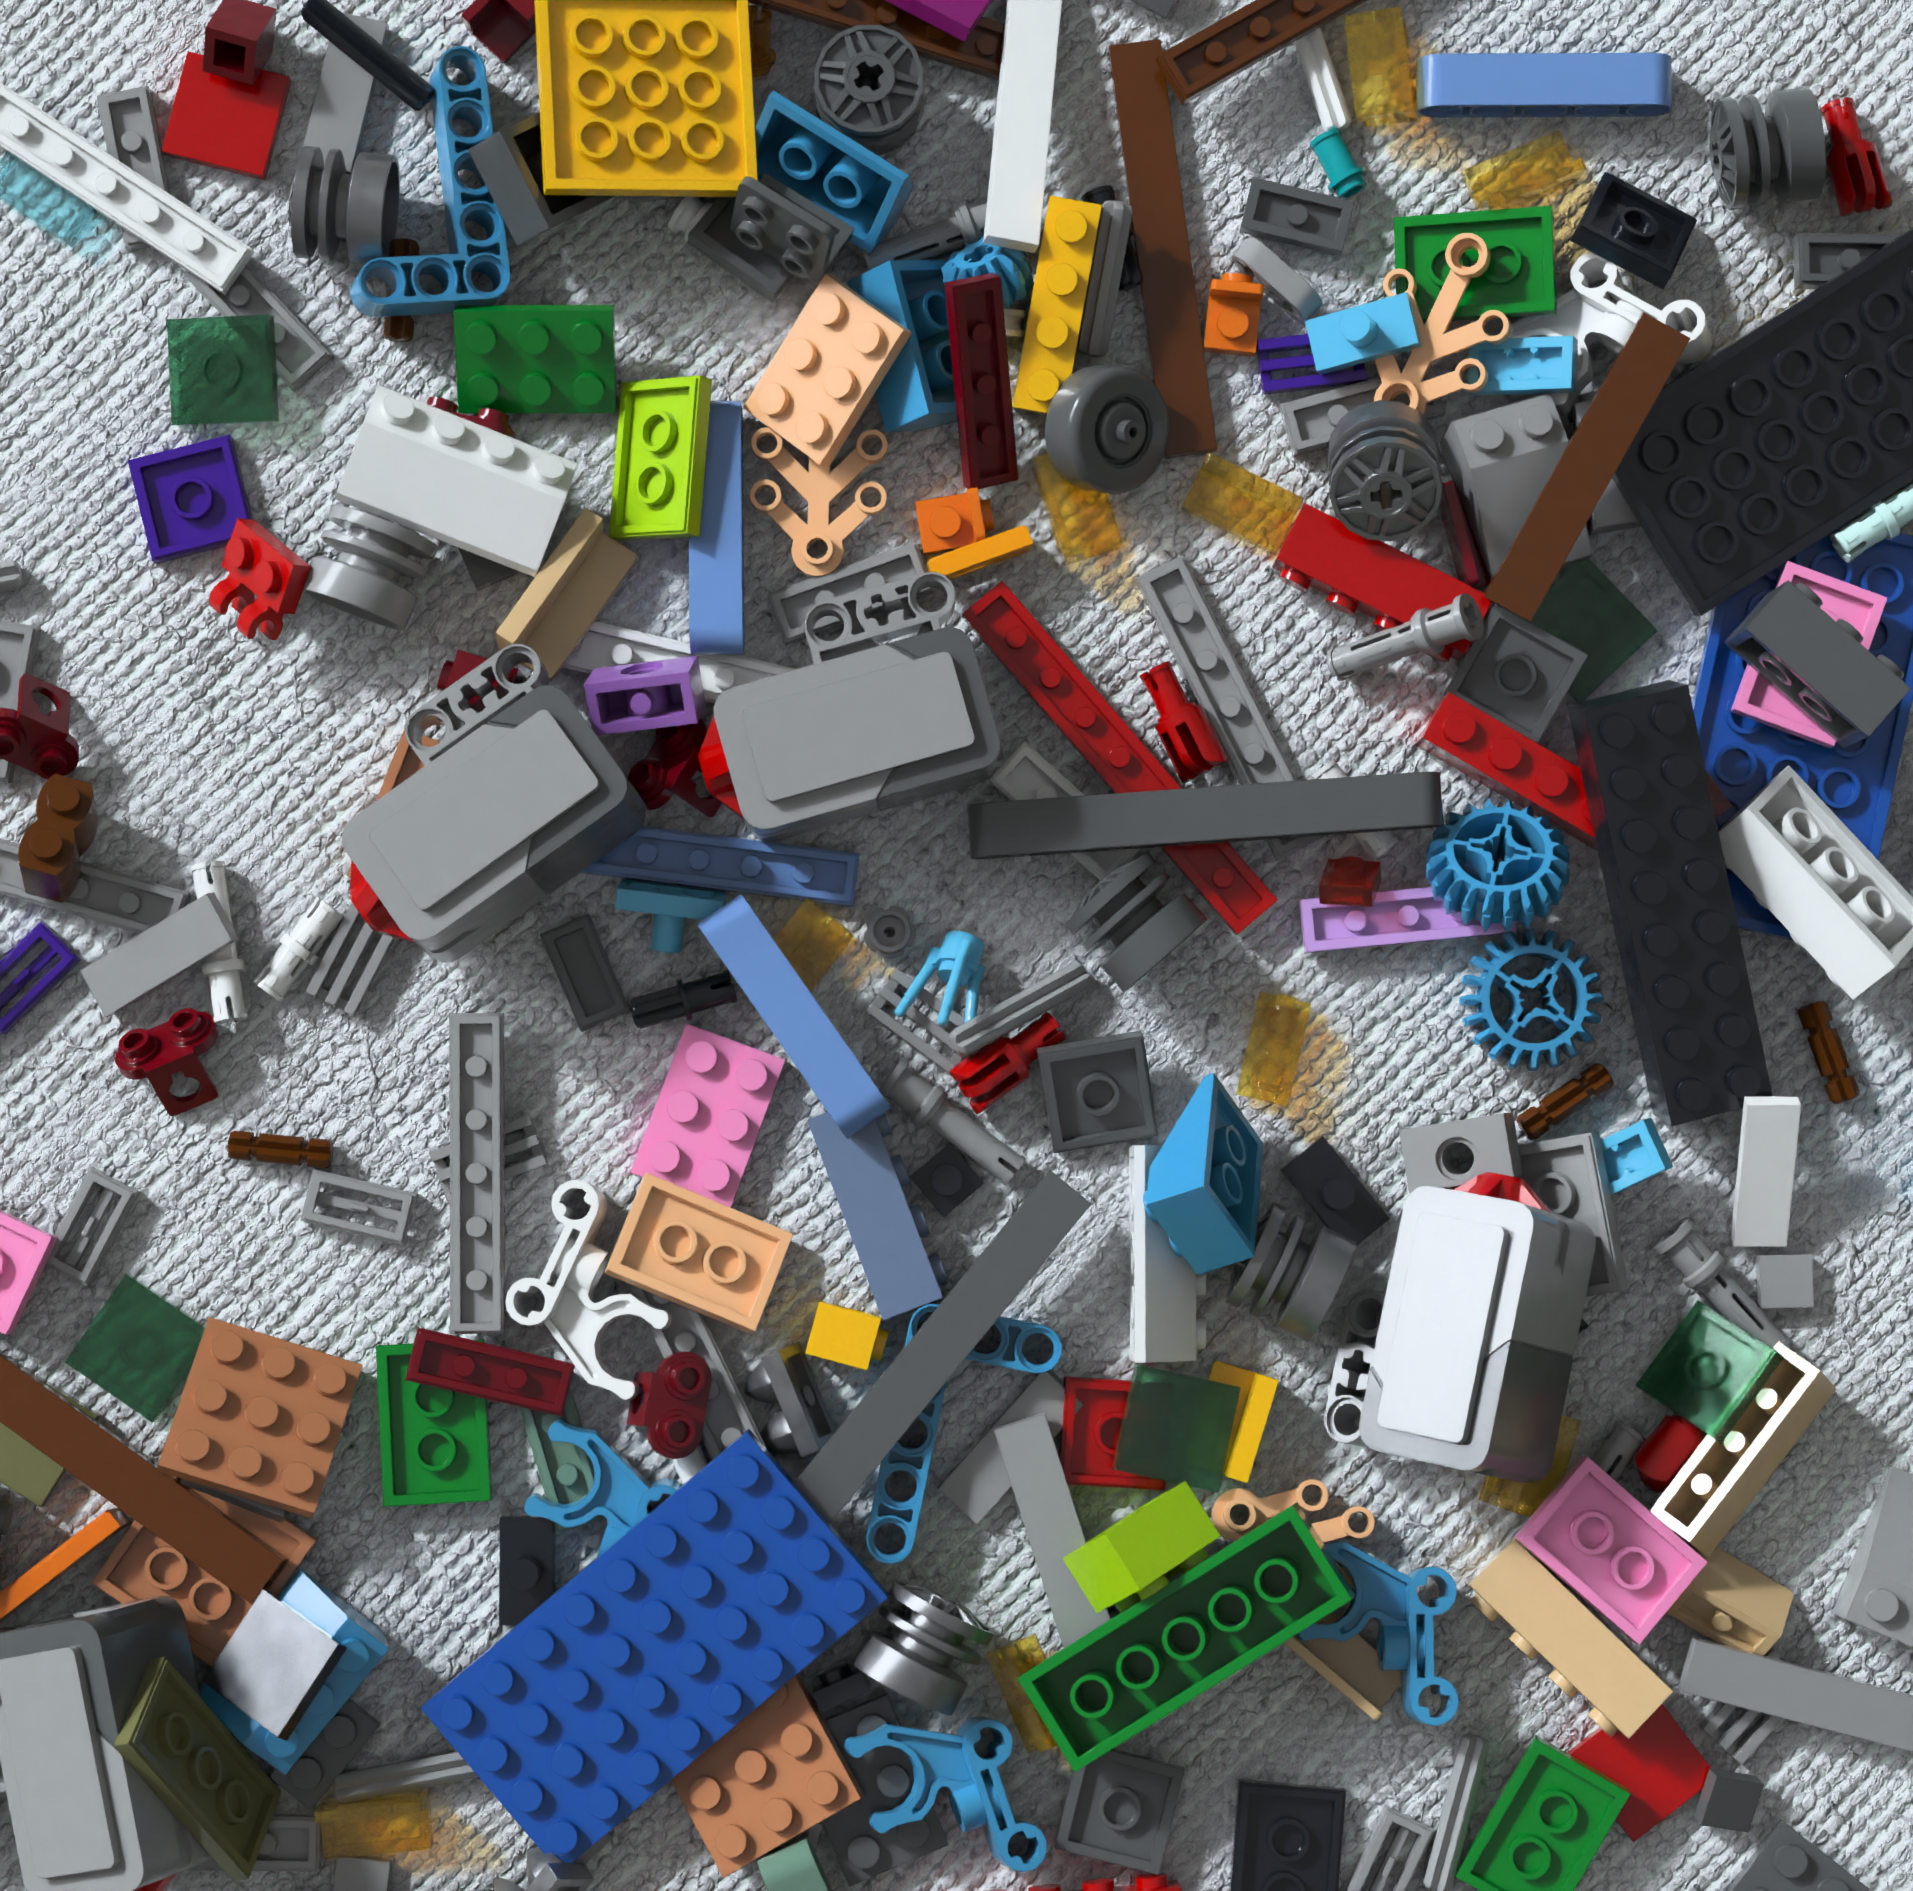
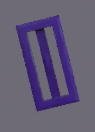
[1256,334,1368,395]
[0,921,82,1034]

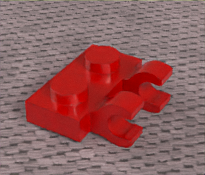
[209,518,311,640]

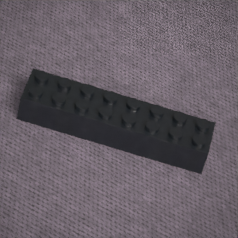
[1567,680,1773,1126]

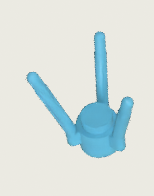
[895,931,985,1057]

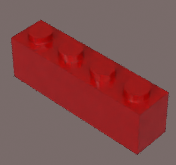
[1272,503,1492,662]
[1415,692,1597,851]

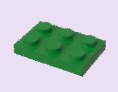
[1394,206,1557,323]
[453,305,617,413]
[376,1339,493,1507]
[1455,1735,1630,1891]

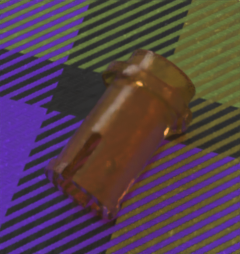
[748,5,776,77]

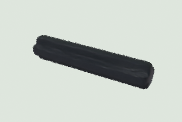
[301,0,434,111]

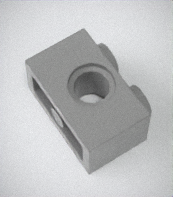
[1399,1112,1523,1193]

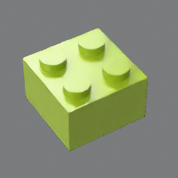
[1062,1481,1221,1613]

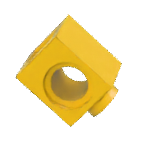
[805,1301,889,1370]

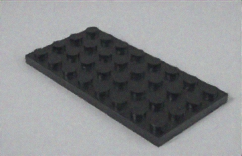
[1612,228,1913,616]

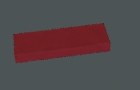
[405,1327,575,1416]

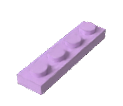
[1299,887,1517,953]

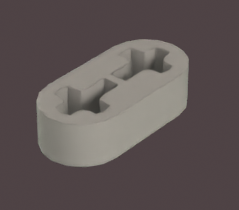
[1231,237,1323,323]

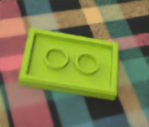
[609,375,712,541]

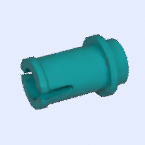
[1310,128,1367,199]

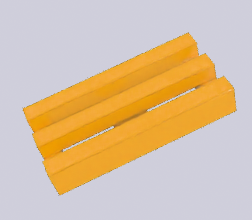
[927,525,1033,580]

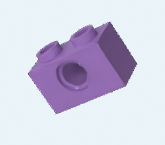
[584,656,706,735]

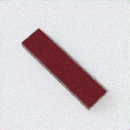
[945,272,1018,489]

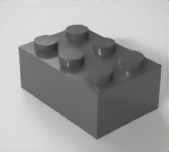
[1724,580,1911,748]

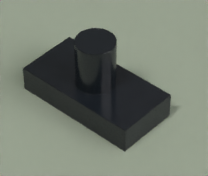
[1280,1136,1390,1246]
[499,1516,555,1625]

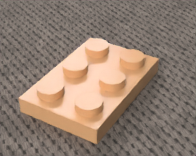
[743,274,912,467]
[604,1172,793,1335]

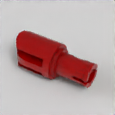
[1820,97,1893,217]
[1140,661,1229,783]
[949,1012,1066,1114]
[1635,1381,1733,1493]

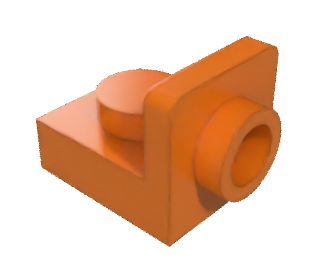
[1203,273,1264,357]
[915,487,995,556]

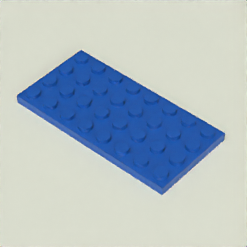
[1692,522,1913,941]
[420,1429,889,1863]

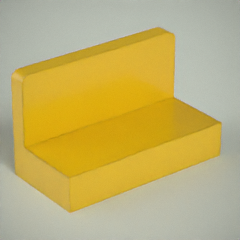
[1184,1361,1279,1483]

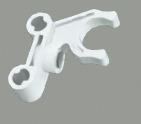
[1508,252,1712,414]
[505,1180,672,1400]

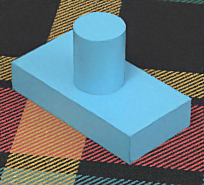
[1305,292,1422,375]
[1468,336,1578,396]
[615,879,727,953]
[1601,1118,1673,1196]

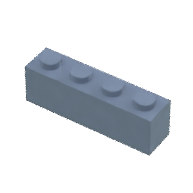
[807,1112,949,1320]

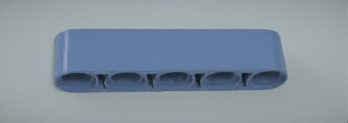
[1416,53,1672,118]
[689,401,745,655]
[697,893,891,1139]

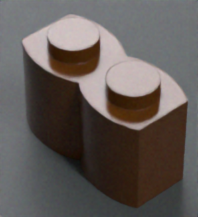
[18,774,98,903]

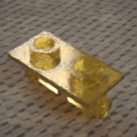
[1236,992,1311,1107]
[987,1633,1058,1753]

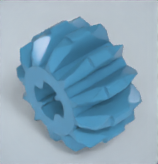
[941,237,1034,309]

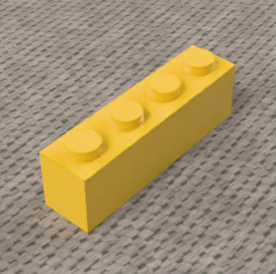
[1012,196,1102,415]

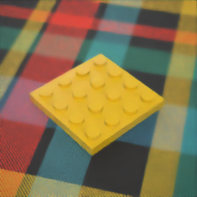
[534,0,758,197]

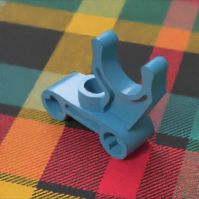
[524,1419,683,1557]
[1295,1541,1459,1726]
[844,1716,1047,1872]

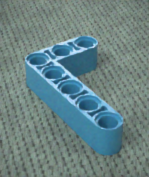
[350,46,510,317]
[866,1303,1062,1564]

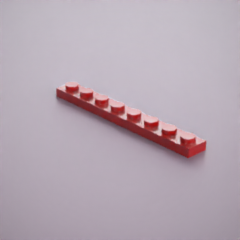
[962,581,1278,936]

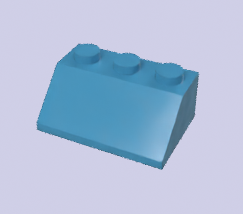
[755,90,914,254]
[847,260,957,433]
[199,1568,390,1775]

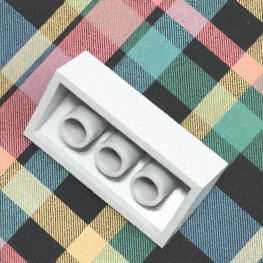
[334,385,578,577]
[1718,765,1913,1000]
[1129,1145,1206,1363]

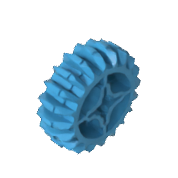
[1426,798,1570,932]
[1459,927,1604,1071]

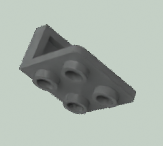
[730,173,855,284]

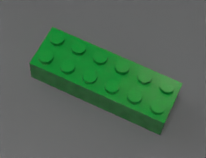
[1017,1502,1355,1772]

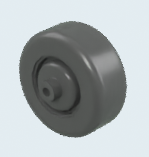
[1045,364,1169,494]

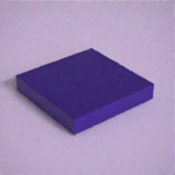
[128,435,253,564]

